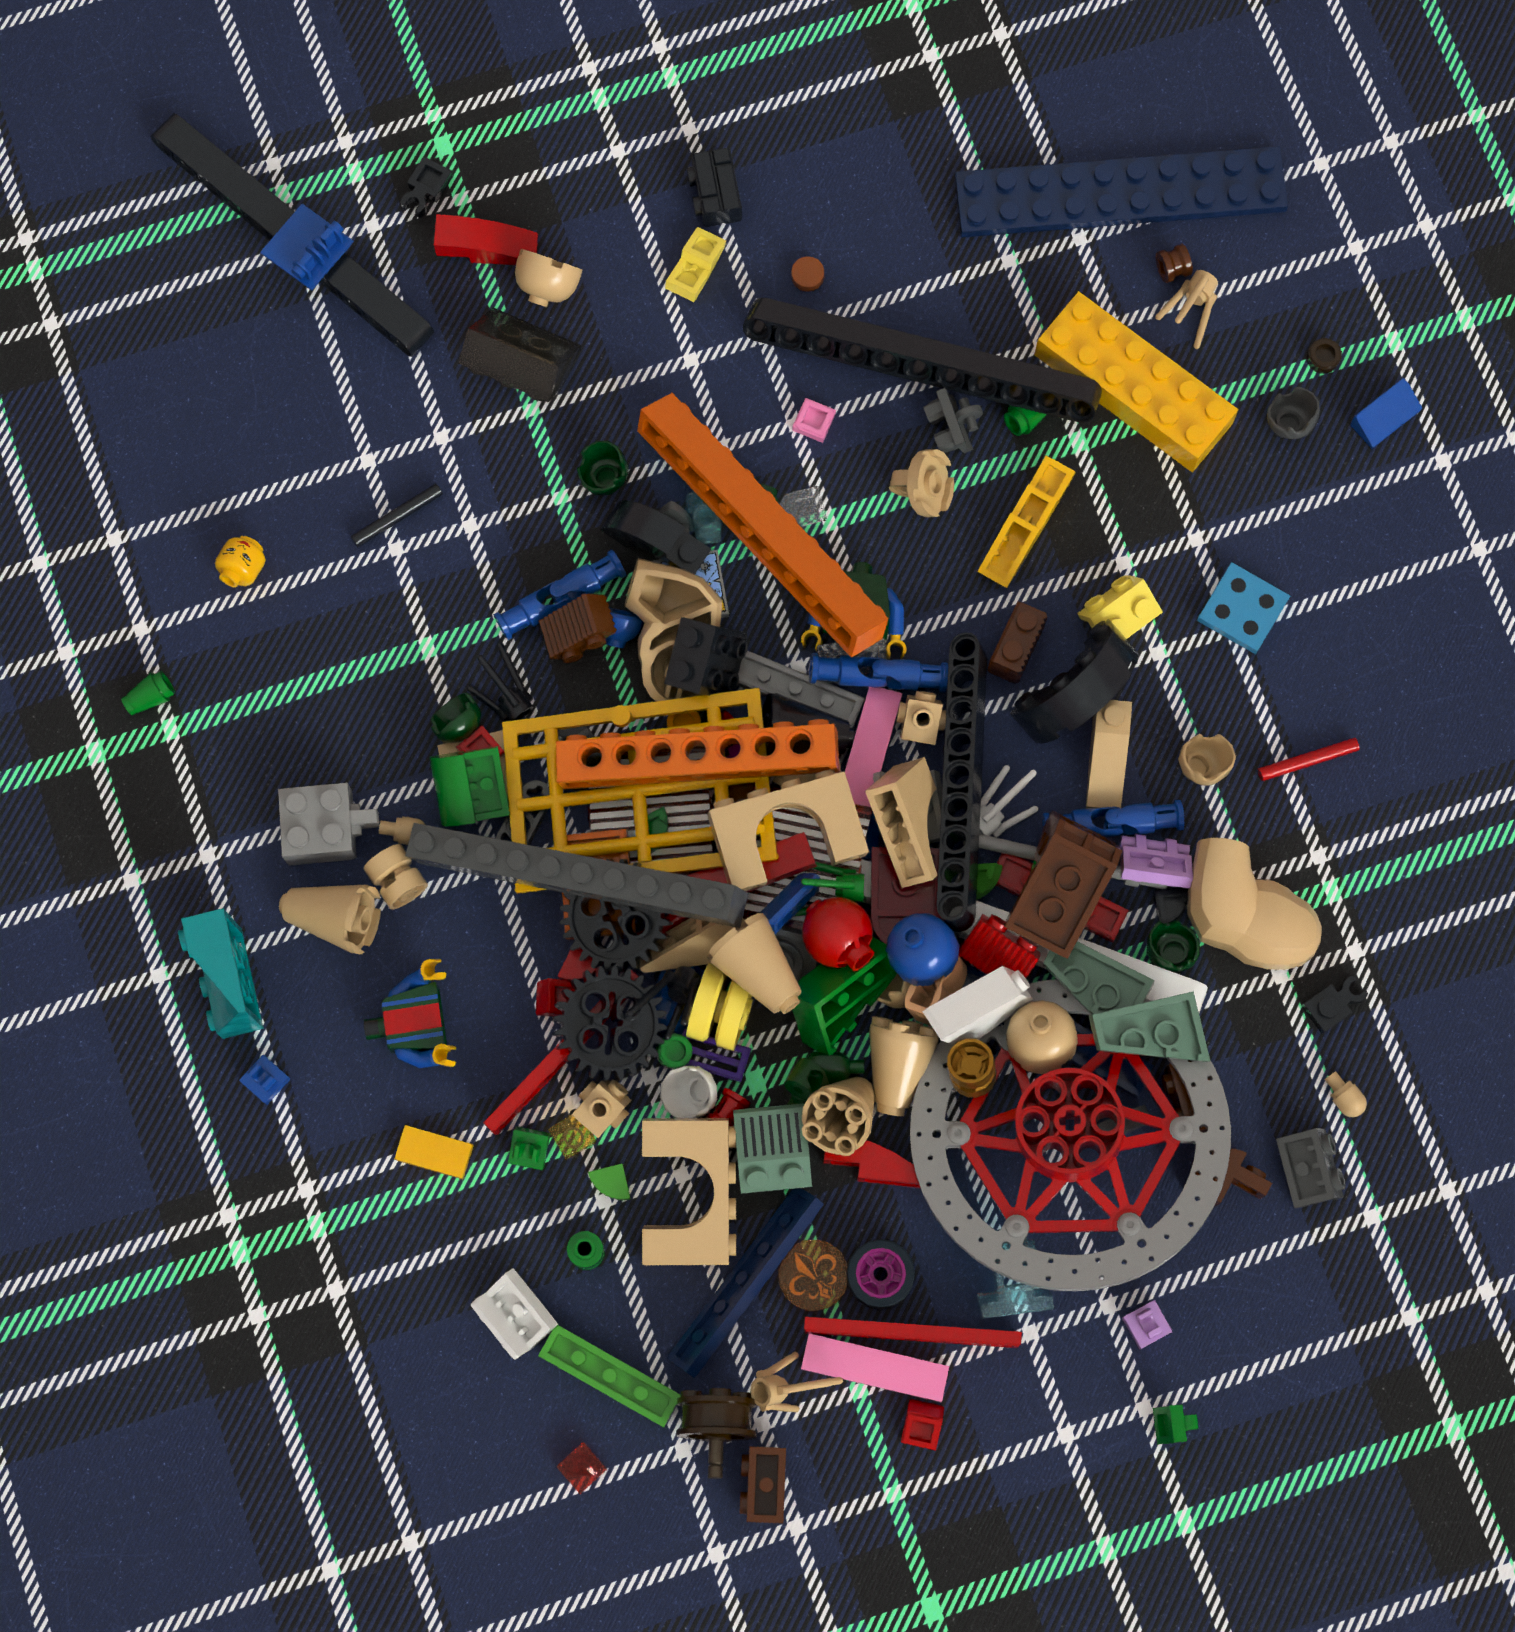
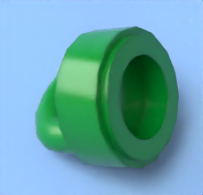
[656,1033,693,1069]

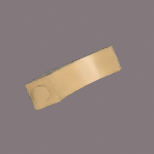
[865,757,937,888]

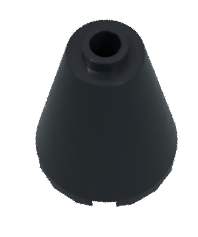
[762,693,854,756]

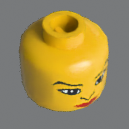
[215,536,266,587]

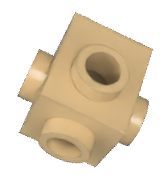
[896,691,946,745]
[572,1079,632,1138]

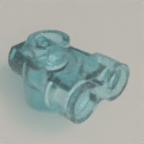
[686,492,722,544]

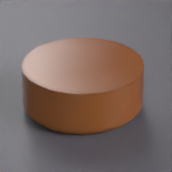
[791,256,824,292]

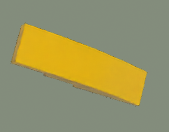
[977,455,1076,588]

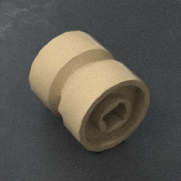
[364,844,428,910]

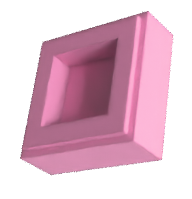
[792,398,836,443]

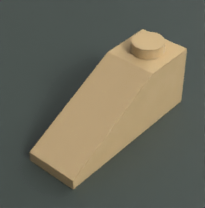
[1086,700,1132,809]
[640,918,748,973]

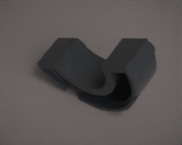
[1010,619,1139,744]

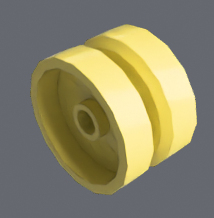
[686,963,753,1051]

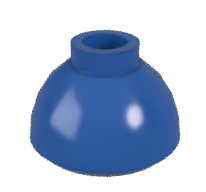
[606,608,644,648]

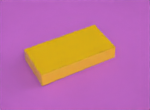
[394,1125,473,1180]

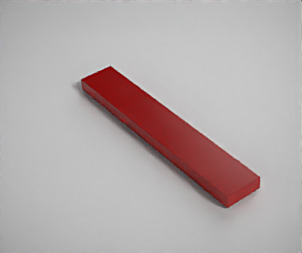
[483,970,639,1136]
[804,1317,1022,1348]

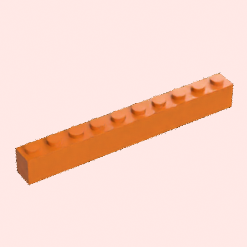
[637,393,889,658]

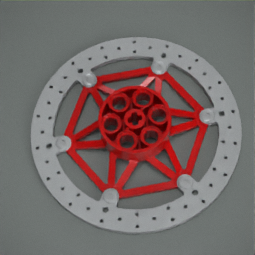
[910,979,1231,1292]

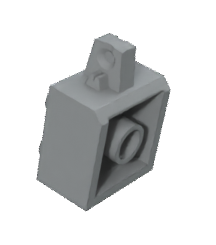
[278,783,380,866]

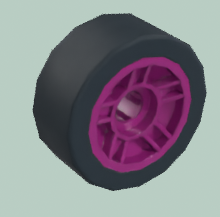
[846,1239,915,1310]

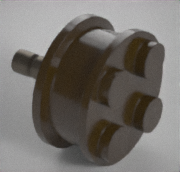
[676,1388,757,1479]

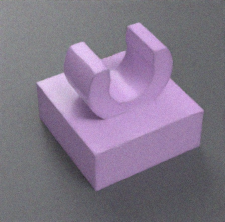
[1122,1300,1172,1350]

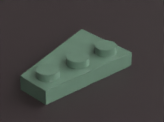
[1043,941,1154,1015]
[1089,991,1210,1062]

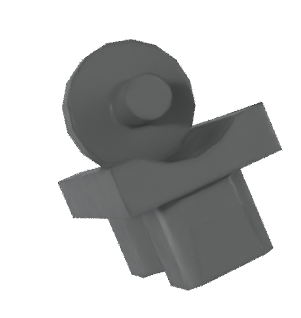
[923,388,983,453]

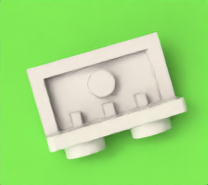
[471,1268,558,1360]

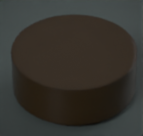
[1307,338,1342,374]

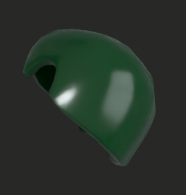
[577,441,629,495]
[431,692,481,743]
[1147,920,1200,973]

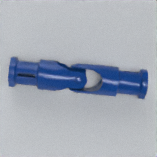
[493,549,626,641]
[809,653,948,693]
[1042,800,1184,837]

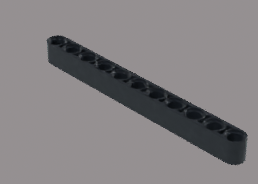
[150,113,434,357]
[743,298,1102,423]

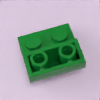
[429,746,510,826]

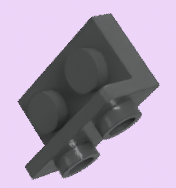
[1276,1128,1346,1208]

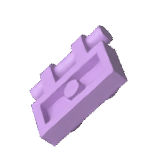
[1119,834,1193,889]

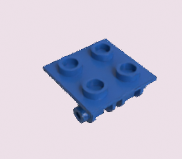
[260,204,354,291]

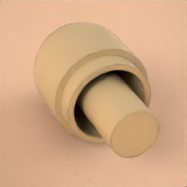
[379,816,426,845]
[1324,1071,1367,1117]

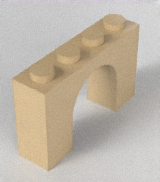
[707,769,869,891]
[642,1118,736,1265]

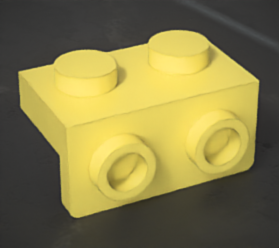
[1078,575,1163,639]

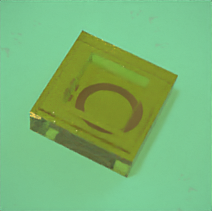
[548,1115,597,1160]

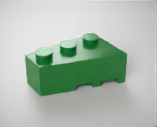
[792,937,897,1056]

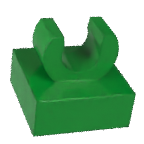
[508,1126,550,1170]
[1153,1404,1199,1445]

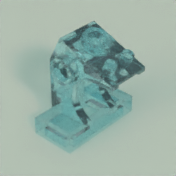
[977,1229,1054,1318]

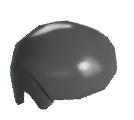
[1267,387,1320,440]

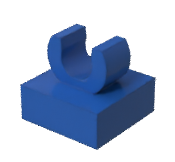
[239,1054,290,1105]

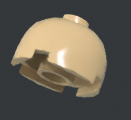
[515,249,583,307]
[1006,1000,1078,1074]

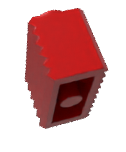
[959,914,1041,978]

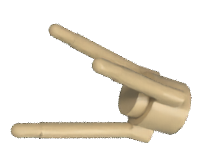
[1155,270,1218,349]
[750,1352,843,1413]

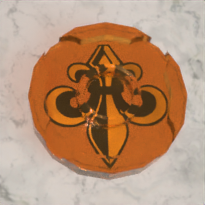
[778,1240,848,1312]

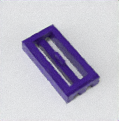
[682,1029,751,1083]

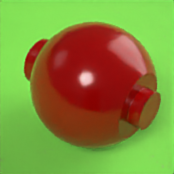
[802,897,874,971]

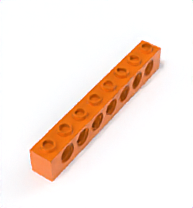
[556,719,839,789]

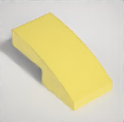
[665,227,726,302]

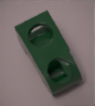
[784,1058,829,1105]

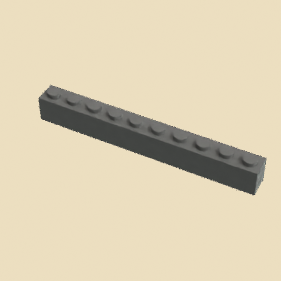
[405,823,748,928]

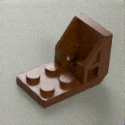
[1004,810,1122,959]

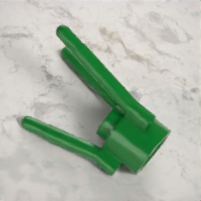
[794,862,865,917]

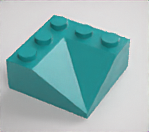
[178,908,264,1039]

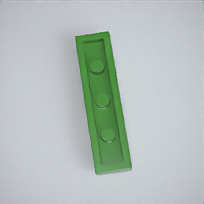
[538,1325,681,1428]

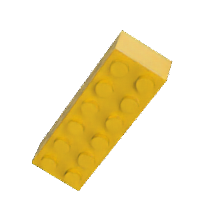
[1034,291,1239,473]

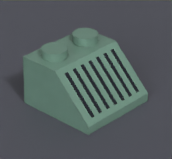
[733,1103,812,1194]

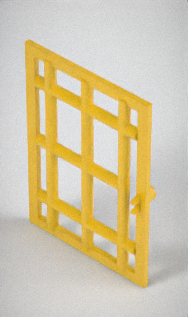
[502,688,779,893]

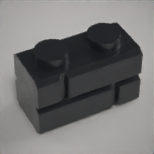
[686,148,742,227]

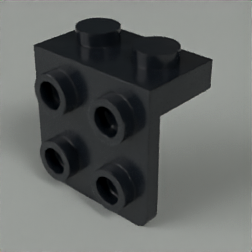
[664,617,748,696]

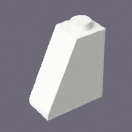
[922,966,1033,1045]

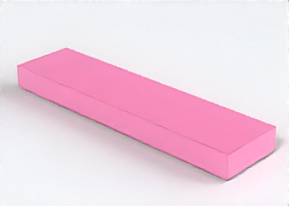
[845,687,903,815]
[801,1333,950,1402]

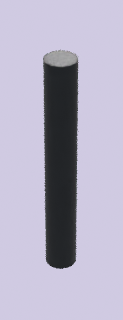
[350,483,443,548]

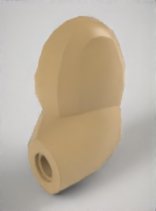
[625,558,722,701]
[1187,838,1322,970]

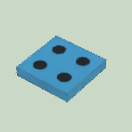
[1197,562,1290,655]

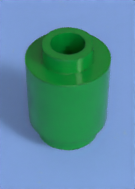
[567,1231,605,1270]

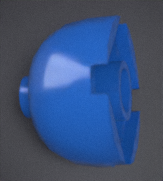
[886,913,960,986]

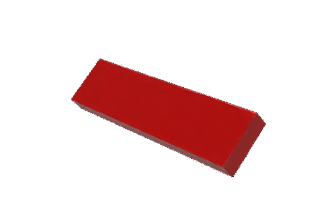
[687,832,817,892]
[996,853,1129,943]

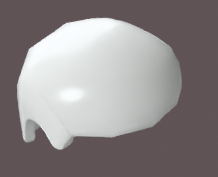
[660,1066,717,1118]

